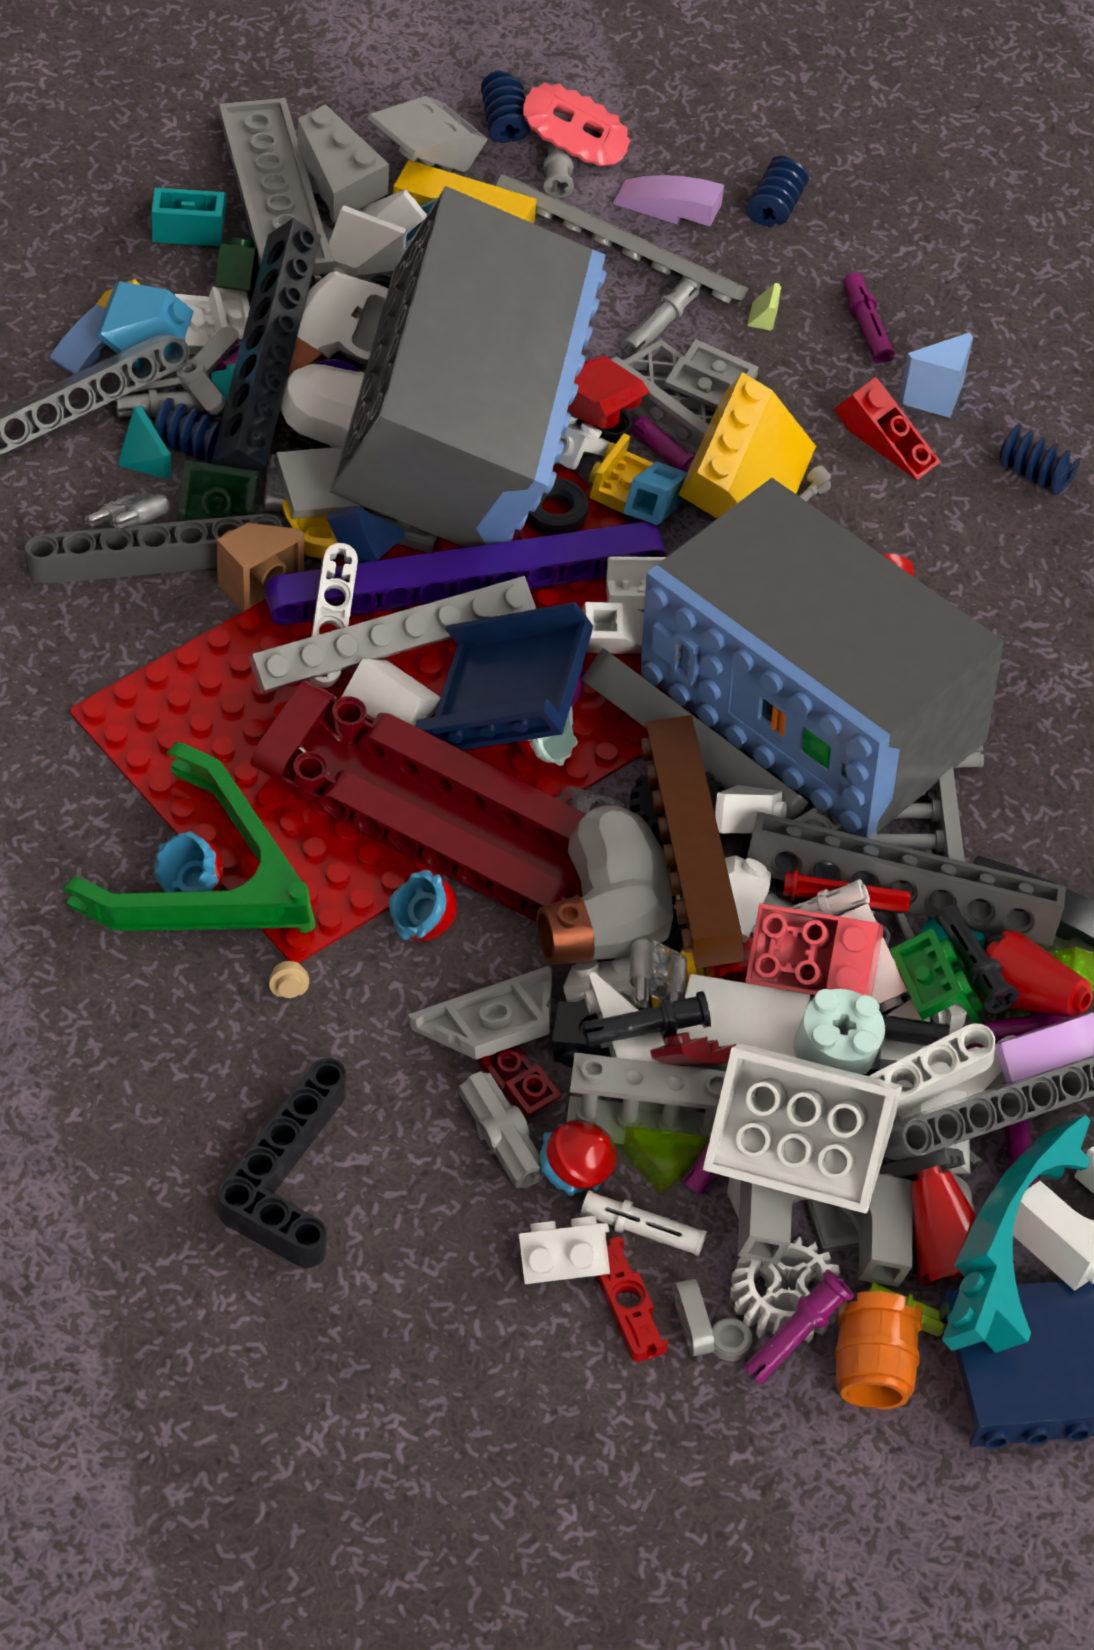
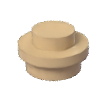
[269,961,309,998]

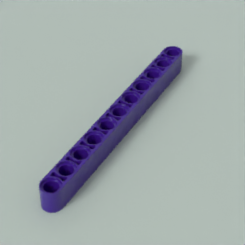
[263,522,667,625]

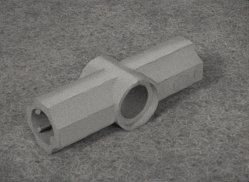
[459,1071,545,1189]

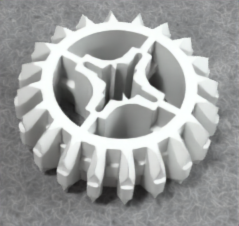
[730,1236,843,1343]

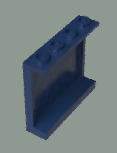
[415,602,594,751]
[937,1281,1094,1449]

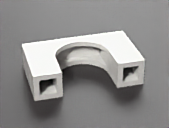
[1013,1146,1094,1291]

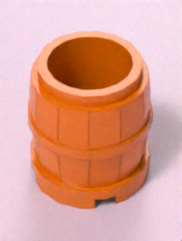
[834,1291,923,1409]

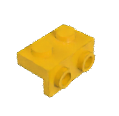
[589,433,654,515]

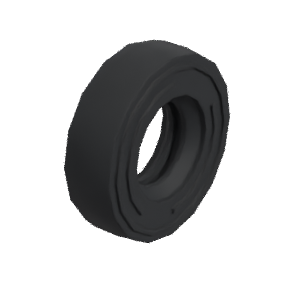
[526,478,588,536]

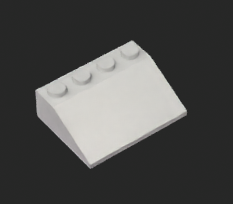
[703,1043,903,1214]

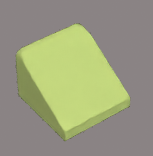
[747,283,781,331]

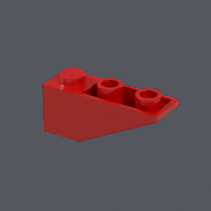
[833,377,941,481]

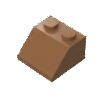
[217,523,304,612]

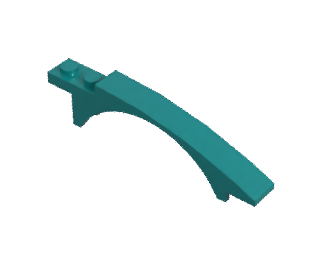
[942,1115,1091,1352]

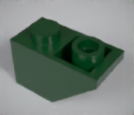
[215,237,260,291]

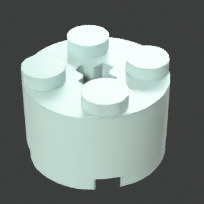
[794,989,885,1075]

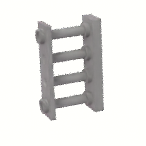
[860,767,965,893]
[567,1053,726,1154]

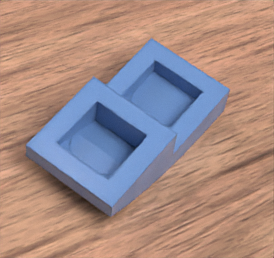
[50,304,106,375]

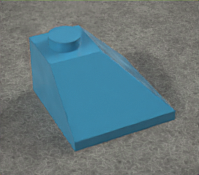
[96,281,194,372]

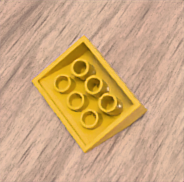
[678,372,816,519]

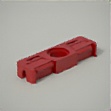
[596,1237,668,1362]

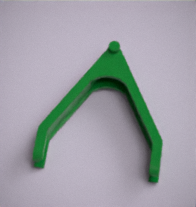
[62,742,315,933]

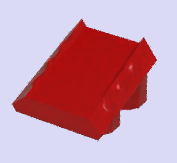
[567,355,650,429]

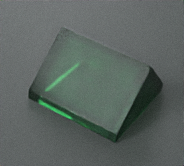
[177,460,259,522]

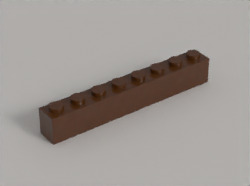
[640,715,744,968]

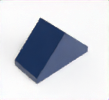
[327,506,405,564]

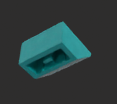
[151,188,228,247]

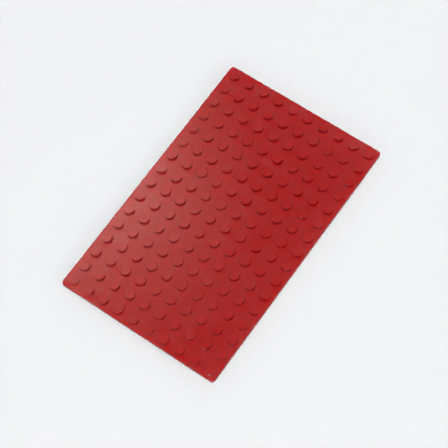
[70,462,700,963]

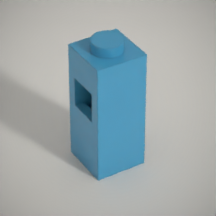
[623,462,688,525]

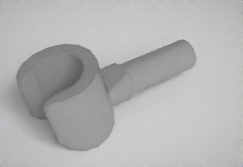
[799,465,831,502]

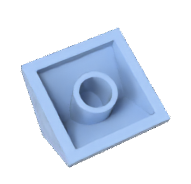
[899,332,973,418]

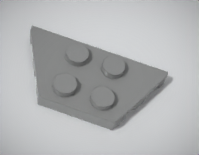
[408,966,552,1060]

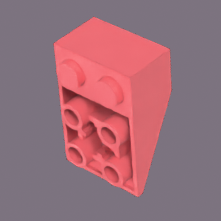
[745,903,884,997]

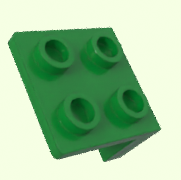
[890,928,984,1024]

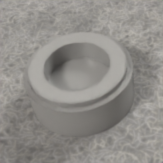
[712,1318,752,1361]

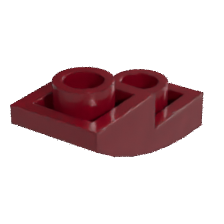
[650,1032,736,1067]
[479,1045,561,1118]

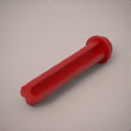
[783,869,911,912]

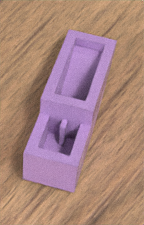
[613,175,724,227]
[995,1012,1094,1083]

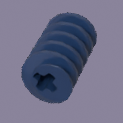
[481,70,530,143]
[746,155,809,227]
[154,398,222,465]
[1000,424,1081,495]

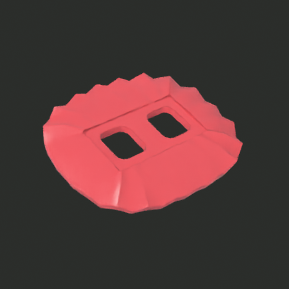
[523,82,631,167]

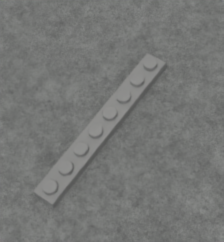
[496,174,749,303]
[249,576,536,693]

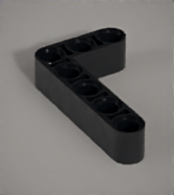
[218,1058,346,1268]

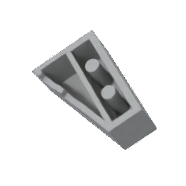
[298,104,389,223]

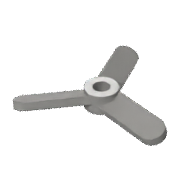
[132,327,239,414]

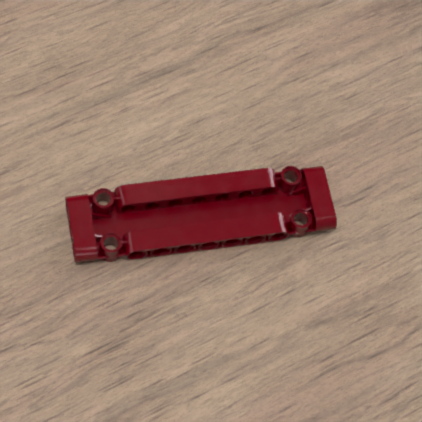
[250,680,674,922]

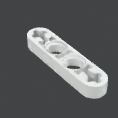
[309,543,358,688]

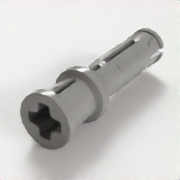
[543,112,574,198]

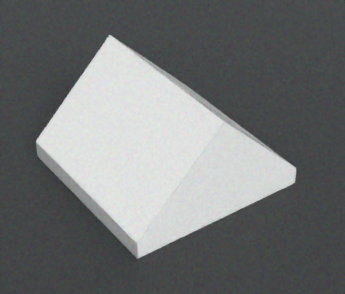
[341,659,441,726]

